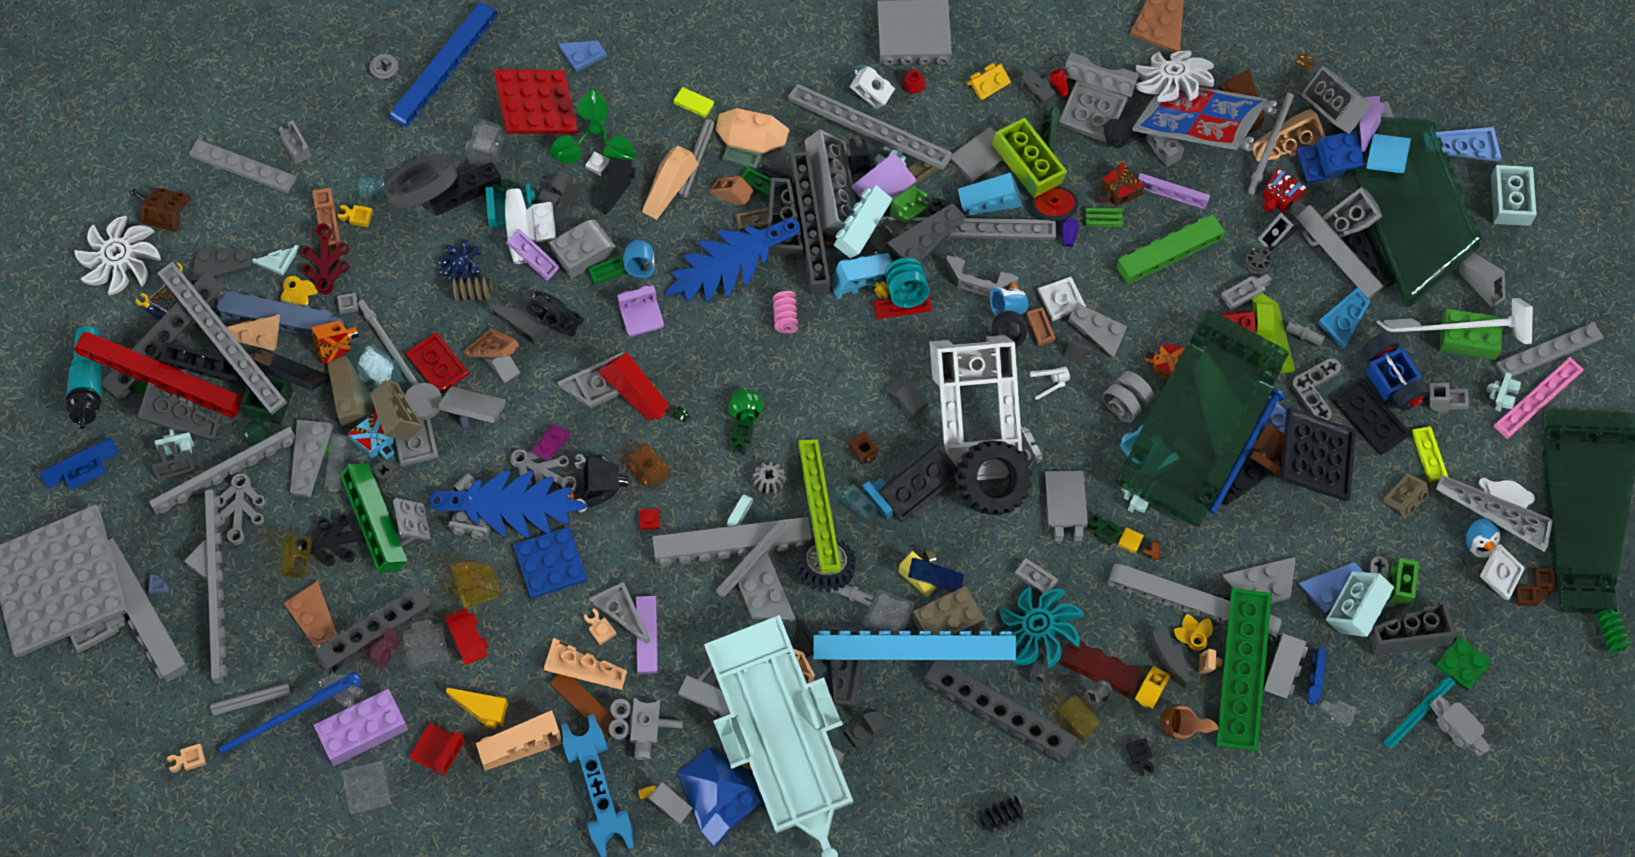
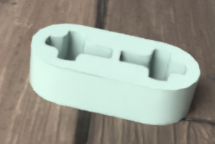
[727,494,753,527]

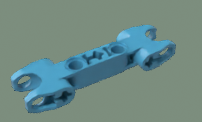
[561,714,635,857]

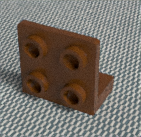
[141,188,191,232]
[1248,424,1284,476]

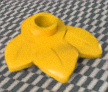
[281,276,318,306]
[1174,614,1213,651]

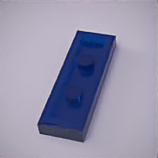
[908,558,964,592]

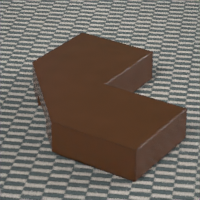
[1515,568,1556,606]

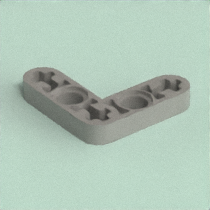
[1291,359,1341,420]

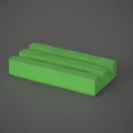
[1085,208,1123,227]

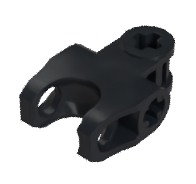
[526,290,584,336]

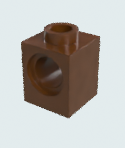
[849,431,878,465]

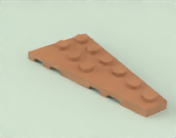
[1130,0,1184,53]

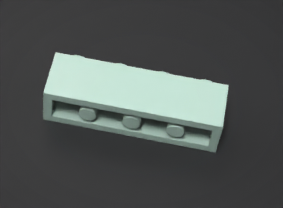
[834,185,892,259]

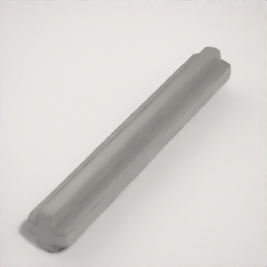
[210,683,291,715]

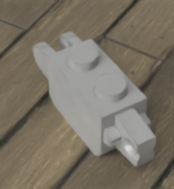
[1429,695,1490,756]

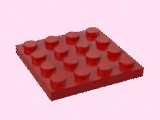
[494,69,578,134]

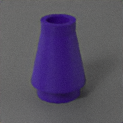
[1061,219,1079,247]

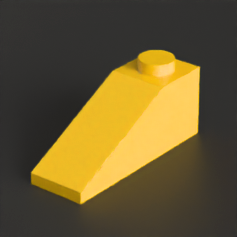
[446,688,508,729]

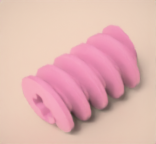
[773,291,798,334]

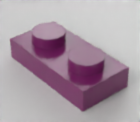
[532,424,570,461]

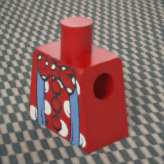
[1262,168,1306,213]

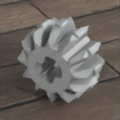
[753,461,786,495]

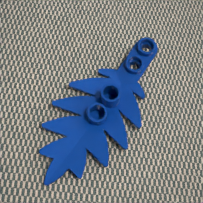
[665,218,800,302]
[429,470,588,538]

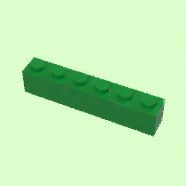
[340,463,407,573]

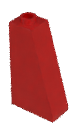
[598,352,670,421]

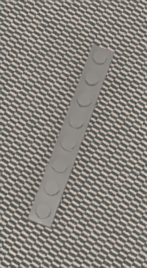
[149,427,295,514]

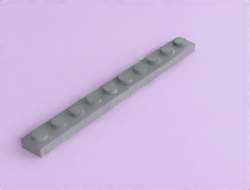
[788,84,952,170]
[871,217,1056,240]
[158,261,287,414]
[205,490,227,684]

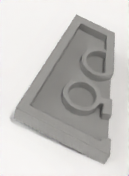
[1068,302,1127,359]

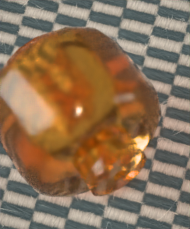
[1296,53,1315,70]

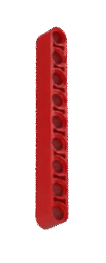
[74,332,244,418]

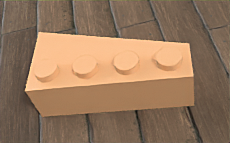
[476,710,563,771]

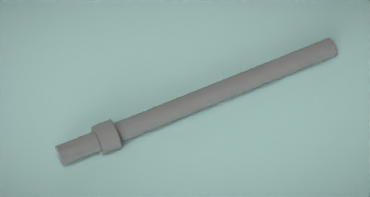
[1247,93,1294,196]
[357,300,419,386]

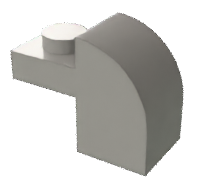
[1429,383,1469,413]

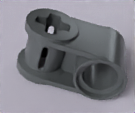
[1079,680,1113,715]

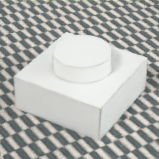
[585,152,610,176]

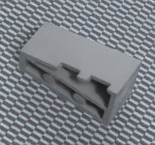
[1263,633,1308,699]

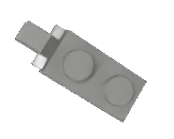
[1221,274,1272,310]
[70,614,128,653]

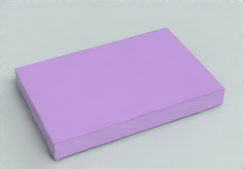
[851,152,917,200]

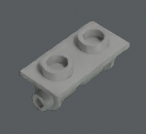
[1021,426,1043,467]

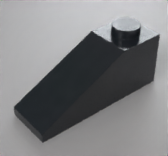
[1103,119,1147,148]
[603,158,636,214]

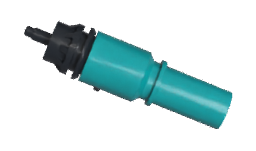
[66,326,102,429]

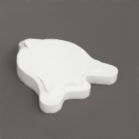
[1478,478,1535,508]

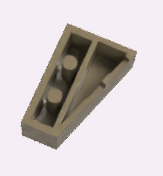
[370,380,424,441]

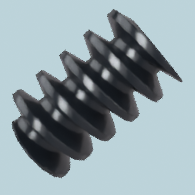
[977,795,1023,833]

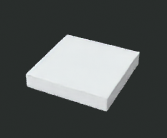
[1037,277,1086,321]
[1480,544,1525,600]

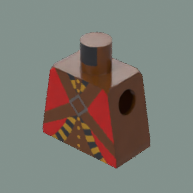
[1097,162,1144,206]

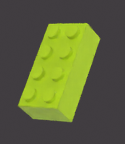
[991,118,1067,198]

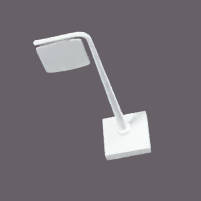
[1377,298,1533,344]

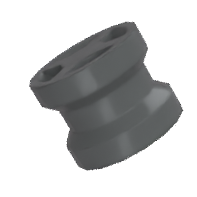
[373,461,395,484]

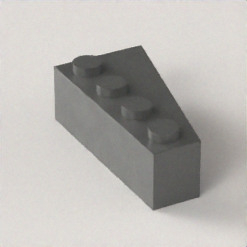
[768,178,804,257]
[886,203,966,264]
[1369,600,1456,655]

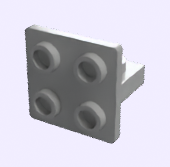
[391,498,430,546]

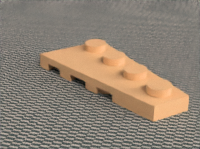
[544,638,627,690]

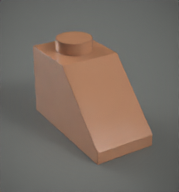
[709,176,754,205]

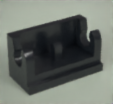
[848,138,871,174]

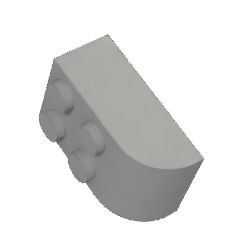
[550,220,618,279]

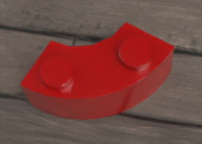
[445,608,489,666]

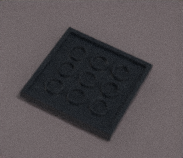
[1280,407,1356,501]

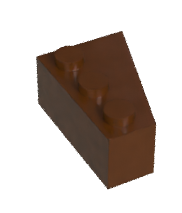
[1218,69,1265,135]

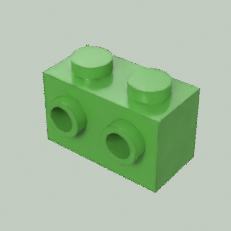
[1389,558,1419,606]

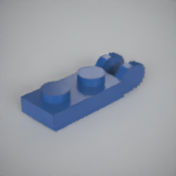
[1306,647,1327,705]

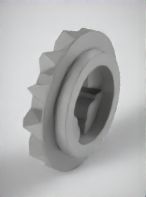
[370,54,399,80]

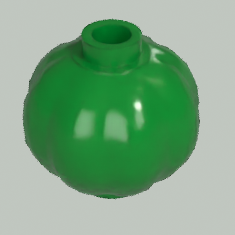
[728,388,764,423]

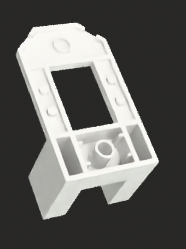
[930,335,1022,480]

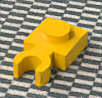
[337,205,373,227]

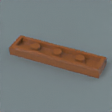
[550,674,617,739]

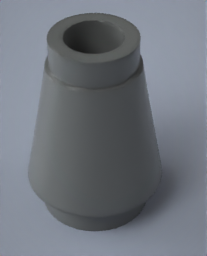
[1028,653,1048,684]

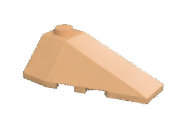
[1251,109,1326,161]
[642,146,699,220]

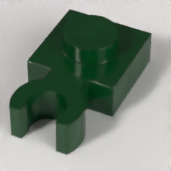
[731,420,754,455]
[1087,513,1123,547]

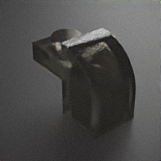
[863,218,901,256]

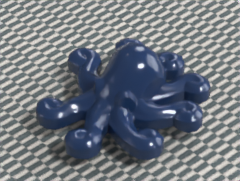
[438,240,481,283]

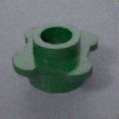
[672,407,691,423]

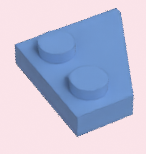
[559,41,607,72]

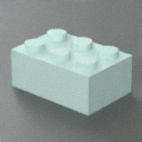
[1491,165,1537,226]
[1325,571,1394,637]

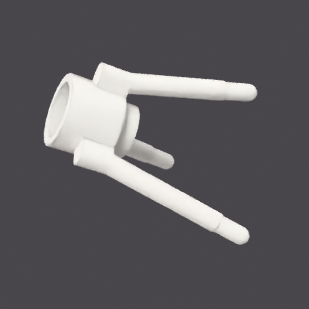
[1030,366,1070,400]

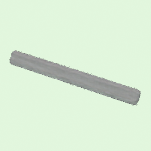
[677,119,714,198]
[716,520,788,597]

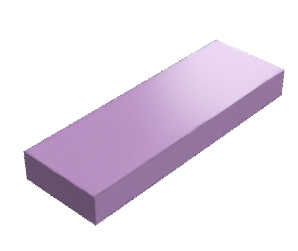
[506,229,560,281]

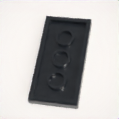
[1341,228,1396,288]
[249,349,330,390]
[1331,378,1411,456]
[878,444,958,522]

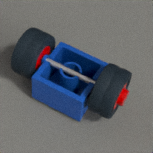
[1362,331,1430,411]

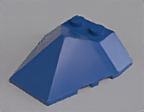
[678,747,765,847]

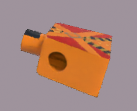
[311,321,359,365]
[1145,344,1193,387]

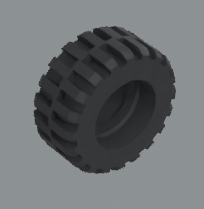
[955,441,1033,515]

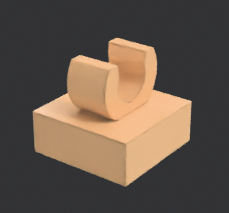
[1198,649,1223,674]

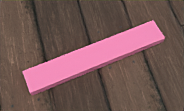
[1493,357,1584,440]

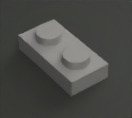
[1014,558,1058,594]

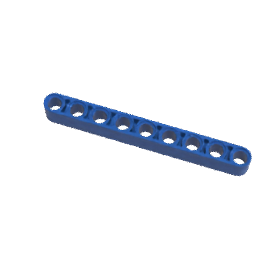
[390,2,498,128]

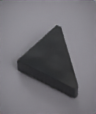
[792,619,814,658]

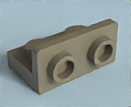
[1383,473,1429,519]

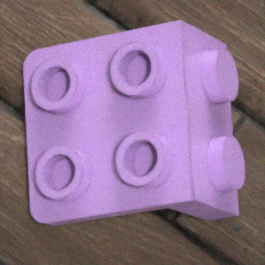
[617,285,664,337]

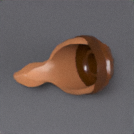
[1160,704,1219,739]

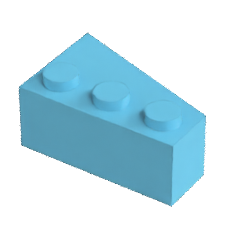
[958,173,1023,215]
[830,253,892,300]

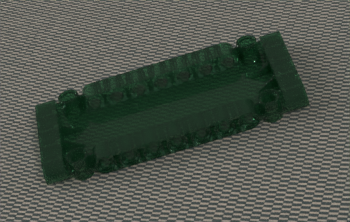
[1115,310,1289,527]

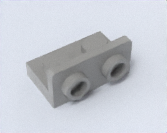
[448,511,491,539]

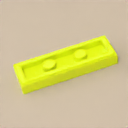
[1411,426,1448,483]

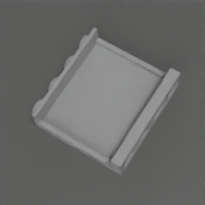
[877,0,952,66]

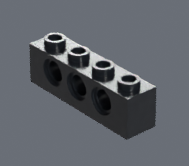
[428,161,503,216]
[159,342,238,383]

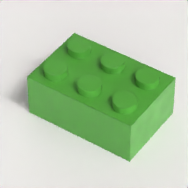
[1439,309,1503,360]

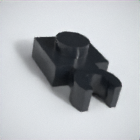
[1126,738,1154,776]

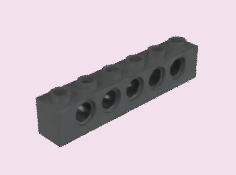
[315,586,432,675]

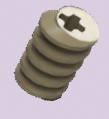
[453,277,493,301]

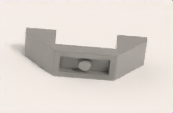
[945,255,1019,298]

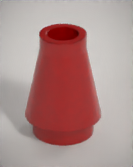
[1049,69,1069,97]

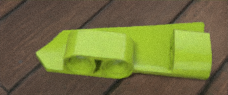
[1252,293,1295,373]

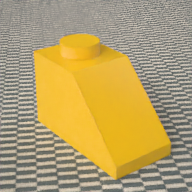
[1135,666,1171,709]

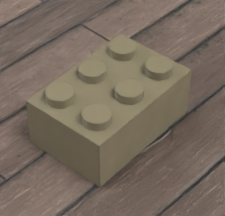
[912,586,985,635]

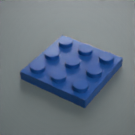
[513,527,587,599]

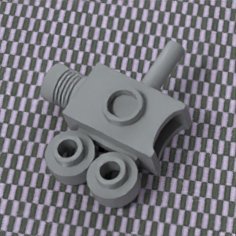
[609,698,683,760]

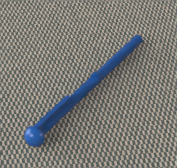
[1208,389,1284,514]
[219,672,361,754]

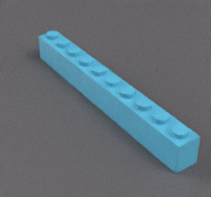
[814,631,1016,660]

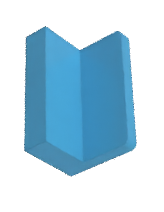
[863,478,895,520]

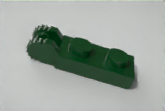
[1040,106,1060,152]

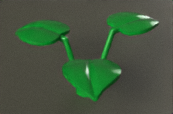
[550,88,637,163]

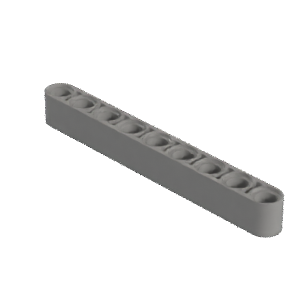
[1107,564,1282,641]

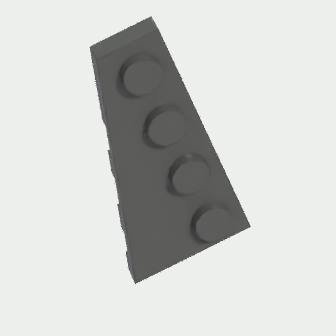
[828,625,867,708]

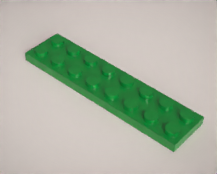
[1216,588,1272,752]

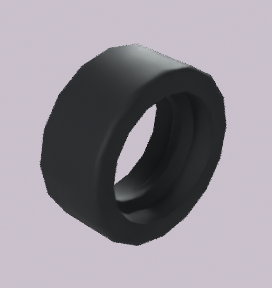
[991,311,1027,348]

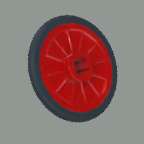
[1031,187,1079,221]

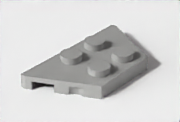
[557,352,624,409]
[738,552,796,622]
[1222,557,1295,604]

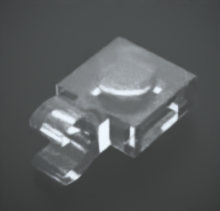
[1318,701,1357,728]

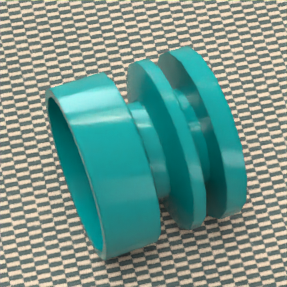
[885,257,930,308]

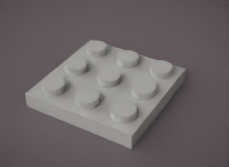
[1058,81,1128,143]

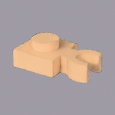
[584,609,617,645]
[167,744,206,772]

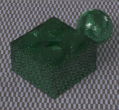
[240,376,293,446]

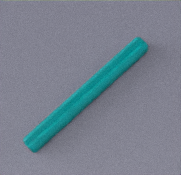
[1384,676,1455,749]

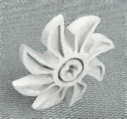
[1136,51,1214,102]
[75,216,161,295]

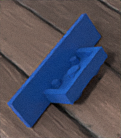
[39,437,120,490]

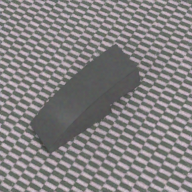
[1150,627,1191,688]

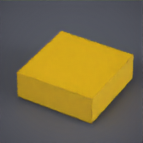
[1118,527,1144,554]

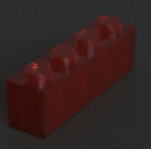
[1059,640,1143,699]

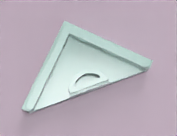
[252,245,300,276]

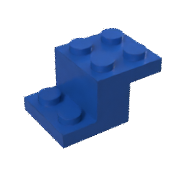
[1296,131,1365,184]

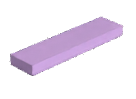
[1138,173,1210,209]
[636,596,658,674]

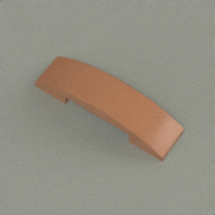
[312,188,342,259]

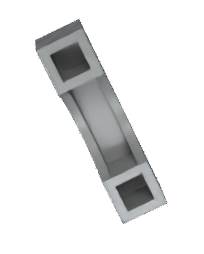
[1064,53,1139,97]

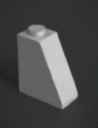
[1458,251,1506,308]

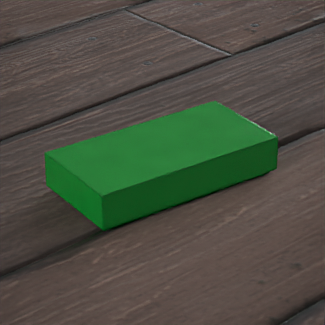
[587,255,627,286]

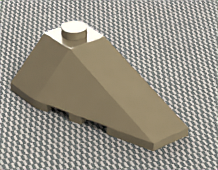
[327,356,376,427]

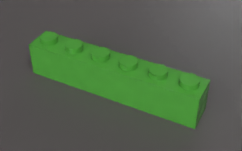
[1116,215,1225,285]

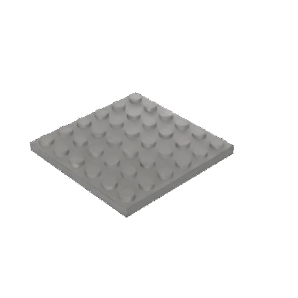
[0,504,127,657]

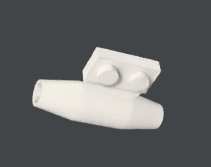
[505,189,556,264]

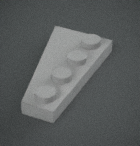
[290,419,333,497]

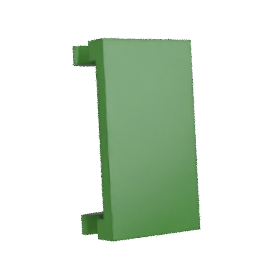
[890,185,929,223]

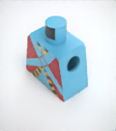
[348,412,394,459]

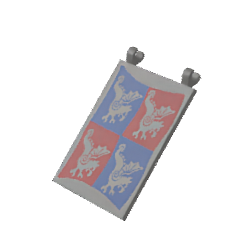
[1132,87,1277,151]

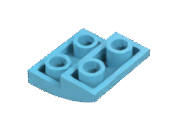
[1367,134,1411,173]

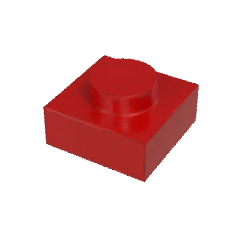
[639,509,659,530]

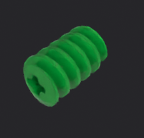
[1596,609,1632,654]

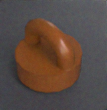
[1142,540,1160,560]

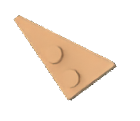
[226,314,280,351]

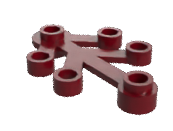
[301,223,350,295]

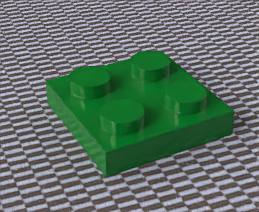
[1435,636,1492,691]

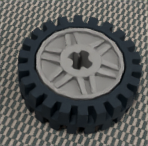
[797,538,855,592]

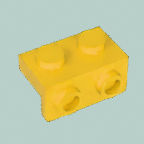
[966,63,1011,100]

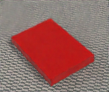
[405,332,469,393]

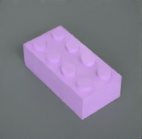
[314,689,408,766]

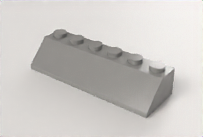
[805,130,857,237]

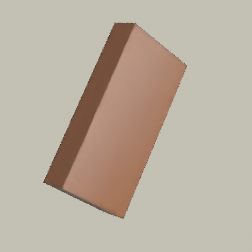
[1025,307,1056,346]

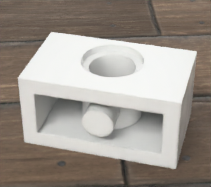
[850,66,895,109]

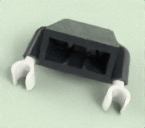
[574,454,629,512]

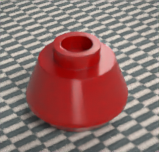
[901,70,926,94]

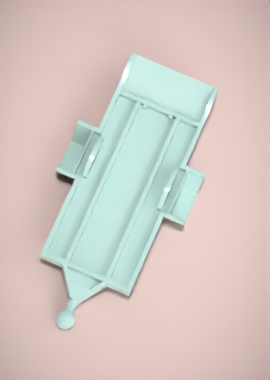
[704,615,854,857]

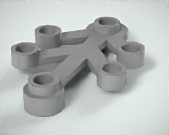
[510,449,577,495]
[219,474,266,545]

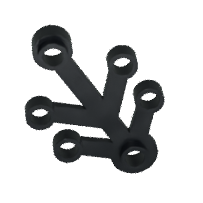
[297,514,367,567]

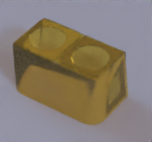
[282,534,312,578]
[1057,694,1102,742]

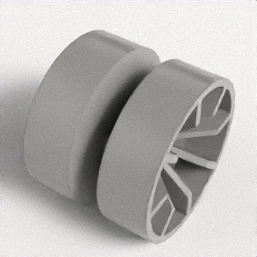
[1102,371,1154,422]

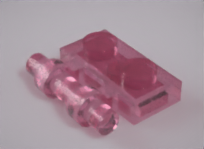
[370,627,399,672]

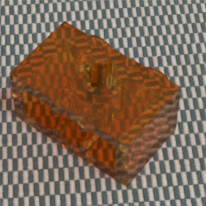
[628,442,671,490]

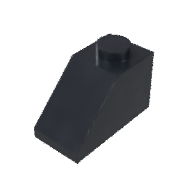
[1258,212,1302,252]

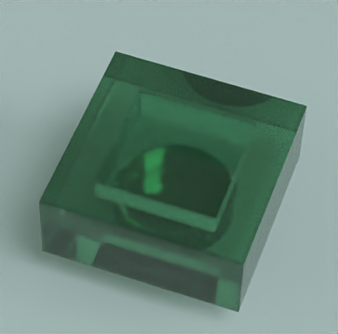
[493,179,519,195]

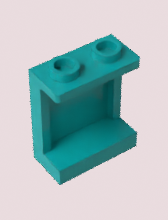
[485,184,536,228]

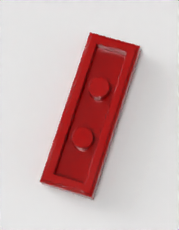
[873,295,932,320]

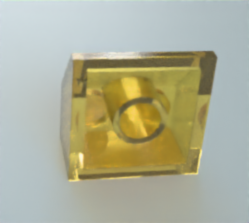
[450,559,502,608]

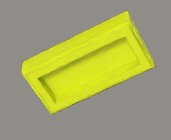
[674,87,714,118]

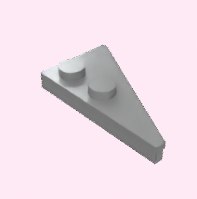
[589,582,651,644]

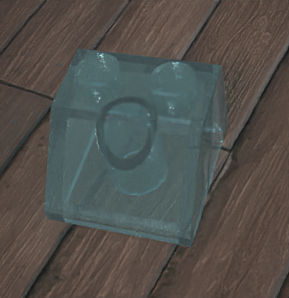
[357,342,403,389]

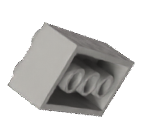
[1301,66,1372,134]

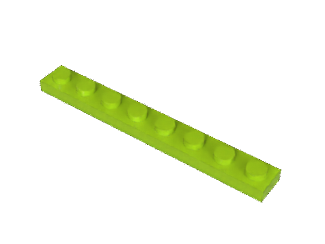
[798,440,841,573]

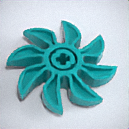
[1000,587,1085,668]

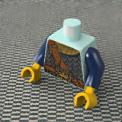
[135,263,193,322]

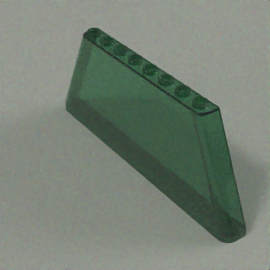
[1333,117,1482,308]

